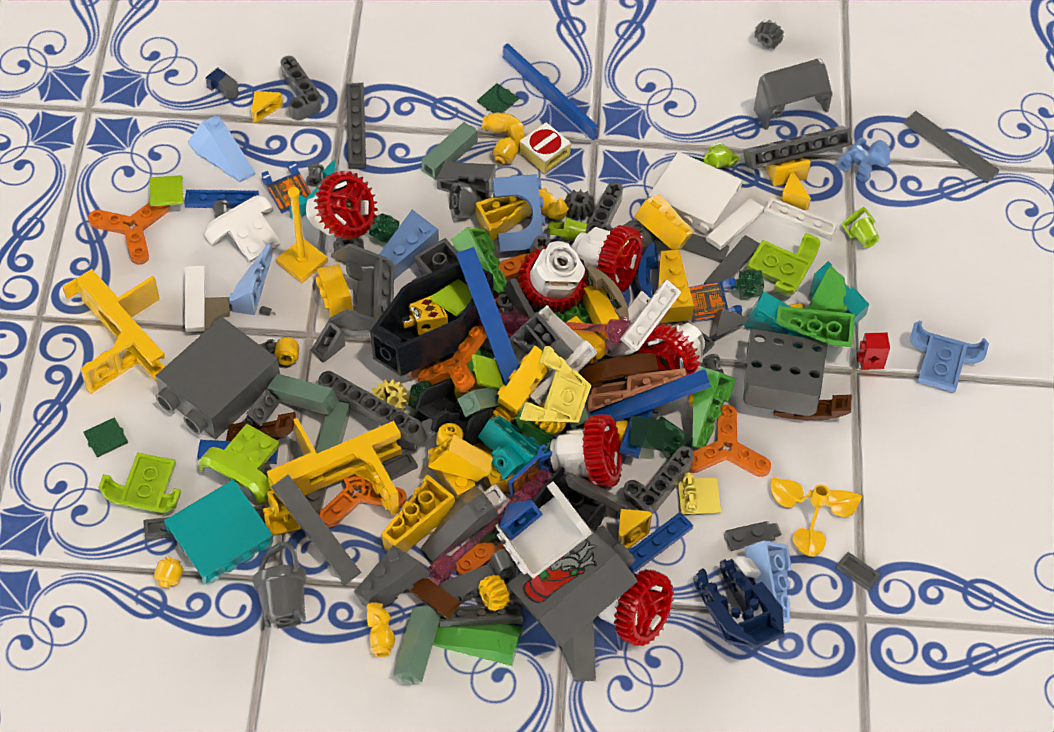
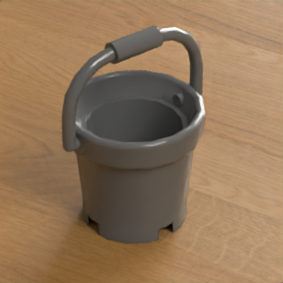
[253,542,306,629]

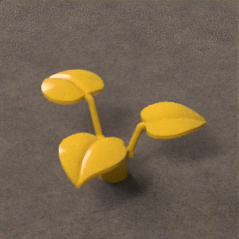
[770,477,862,557]

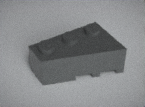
[437,162,496,201]
[509,312,574,360]
[354,545,430,608]

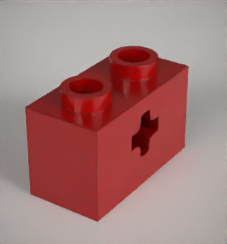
[857,332,890,370]

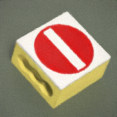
[520,122,571,174]

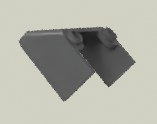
[754,59,832,130]
[329,243,394,331]

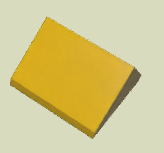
[765,158,811,187]
[617,509,652,549]

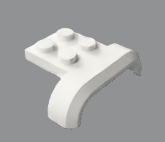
[204,195,281,263]

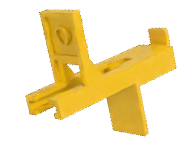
[62,269,165,394]
[267,418,402,515]

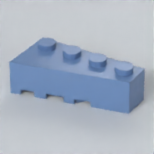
[379,209,439,280]

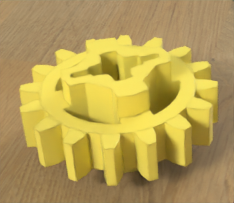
[371,379,409,412]

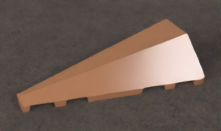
[588,368,687,412]

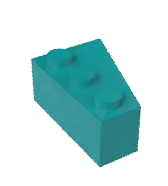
[809,261,869,326]
[478,415,550,473]

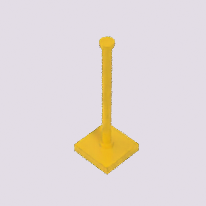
[275,187,328,284]

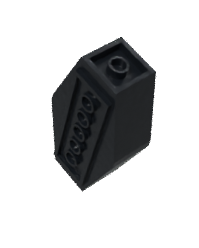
[370,261,494,376]

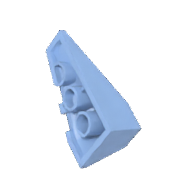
[188,115,256,182]
[229,244,273,315]
[745,541,791,623]

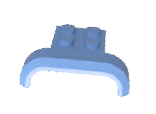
[910,321,989,392]

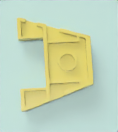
[520,346,591,423]

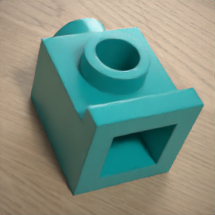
[491,445,525,480]

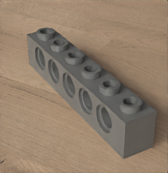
[743,126,853,169]

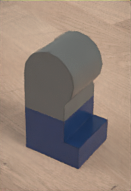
[205,67,239,100]

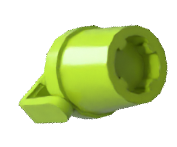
[704,142,740,169]
[842,207,880,248]
[547,218,587,242]

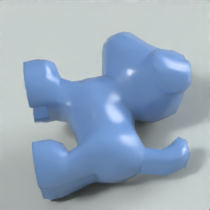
[838,137,891,182]

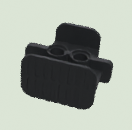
[413,379,493,446]
[532,466,606,531]

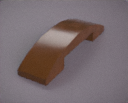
[580,353,659,388]
[773,394,852,420]
[226,412,296,441]

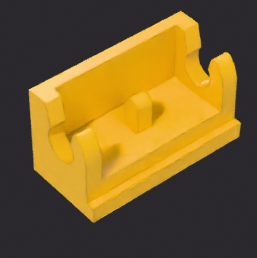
[263,504,302,536]

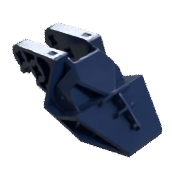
[693,559,785,649]

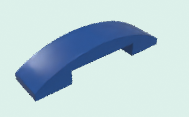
[638,243,659,302]

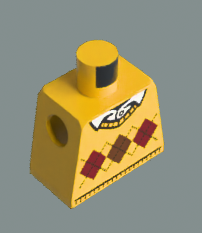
[401,296,448,335]

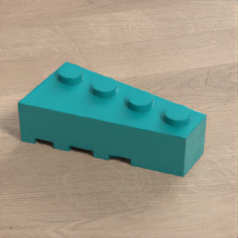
[743,292,819,352]

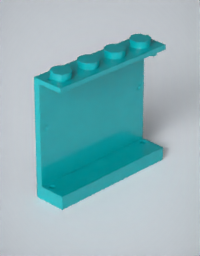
[164,479,273,585]

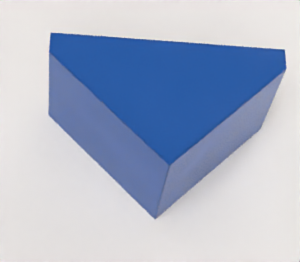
[500,500,543,540]

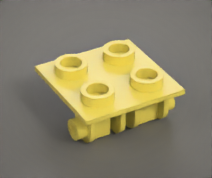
[678,473,721,514]

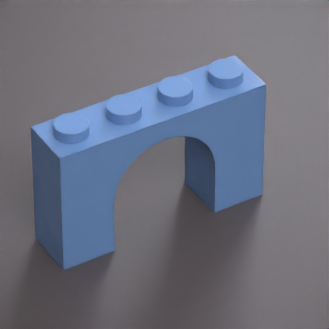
[492,174,547,253]

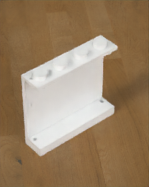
[648,151,743,235]
[604,280,681,359]
[494,306,597,406]
[495,482,592,579]

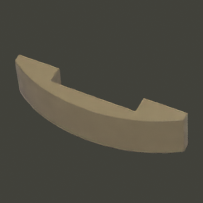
[586,265,629,332]

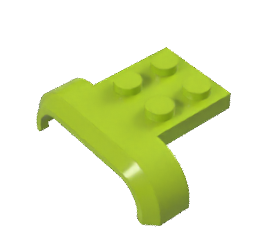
[746,233,820,297]
[199,424,280,503]
[98,452,181,513]

